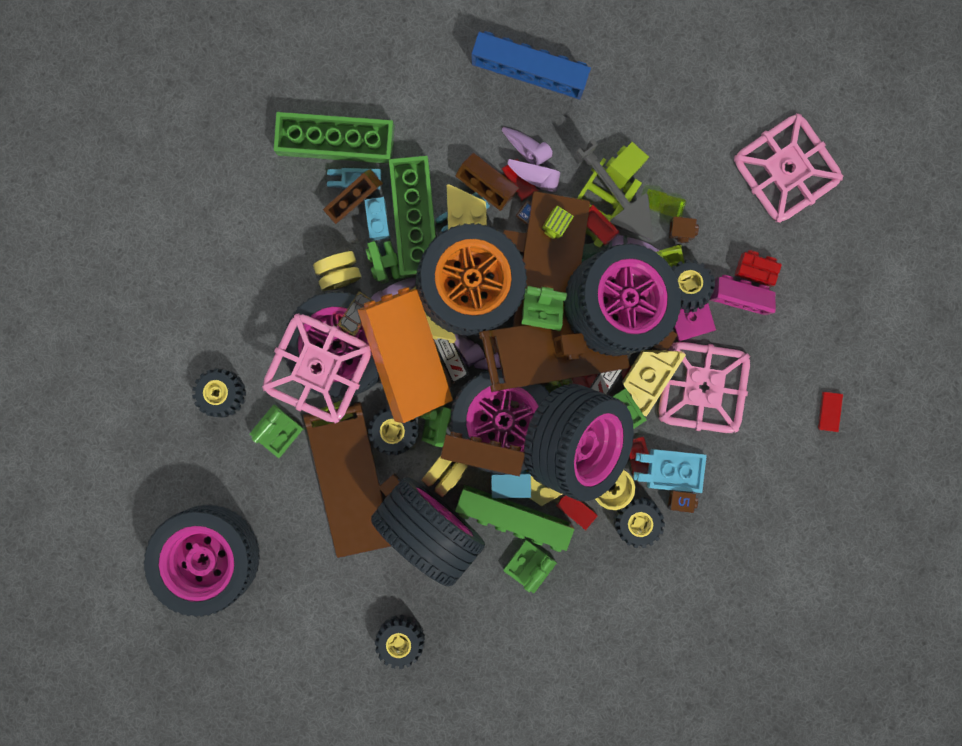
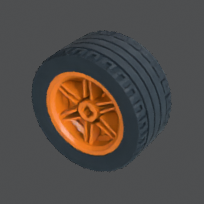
[415,223,527,336]

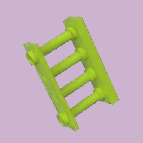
[577,158,642,249]

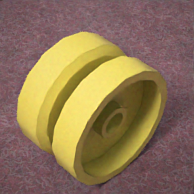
[313,251,362,291]
[421,456,468,497]
[595,470,635,510]

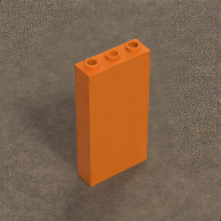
[358,287,453,423]

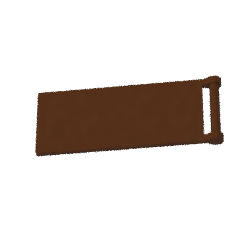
[513,191,590,327]
[479,315,630,392]
[303,402,391,558]

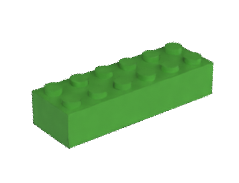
[274,112,395,164]
[389,156,436,278]
[455,485,574,552]

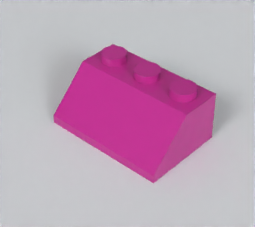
[710,275,776,315]

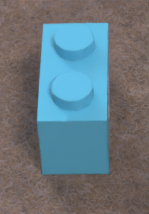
[364,197,391,241]
[492,469,531,498]

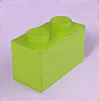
[605,142,649,189]

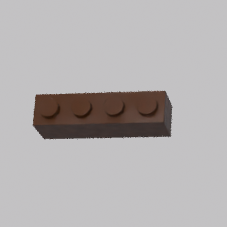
[440,431,524,477]

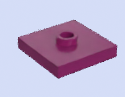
[674,303,716,341]

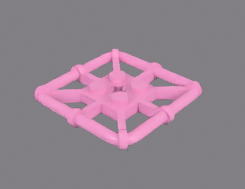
[734,113,843,223]
[262,313,371,423]
[659,342,750,433]

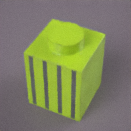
[542,206,574,239]

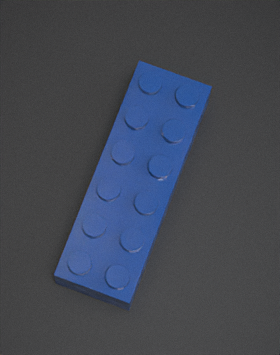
[472,31,591,100]

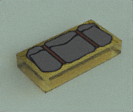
[337,292,373,336]

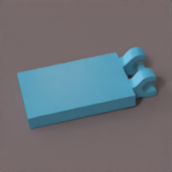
[633,449,707,493]

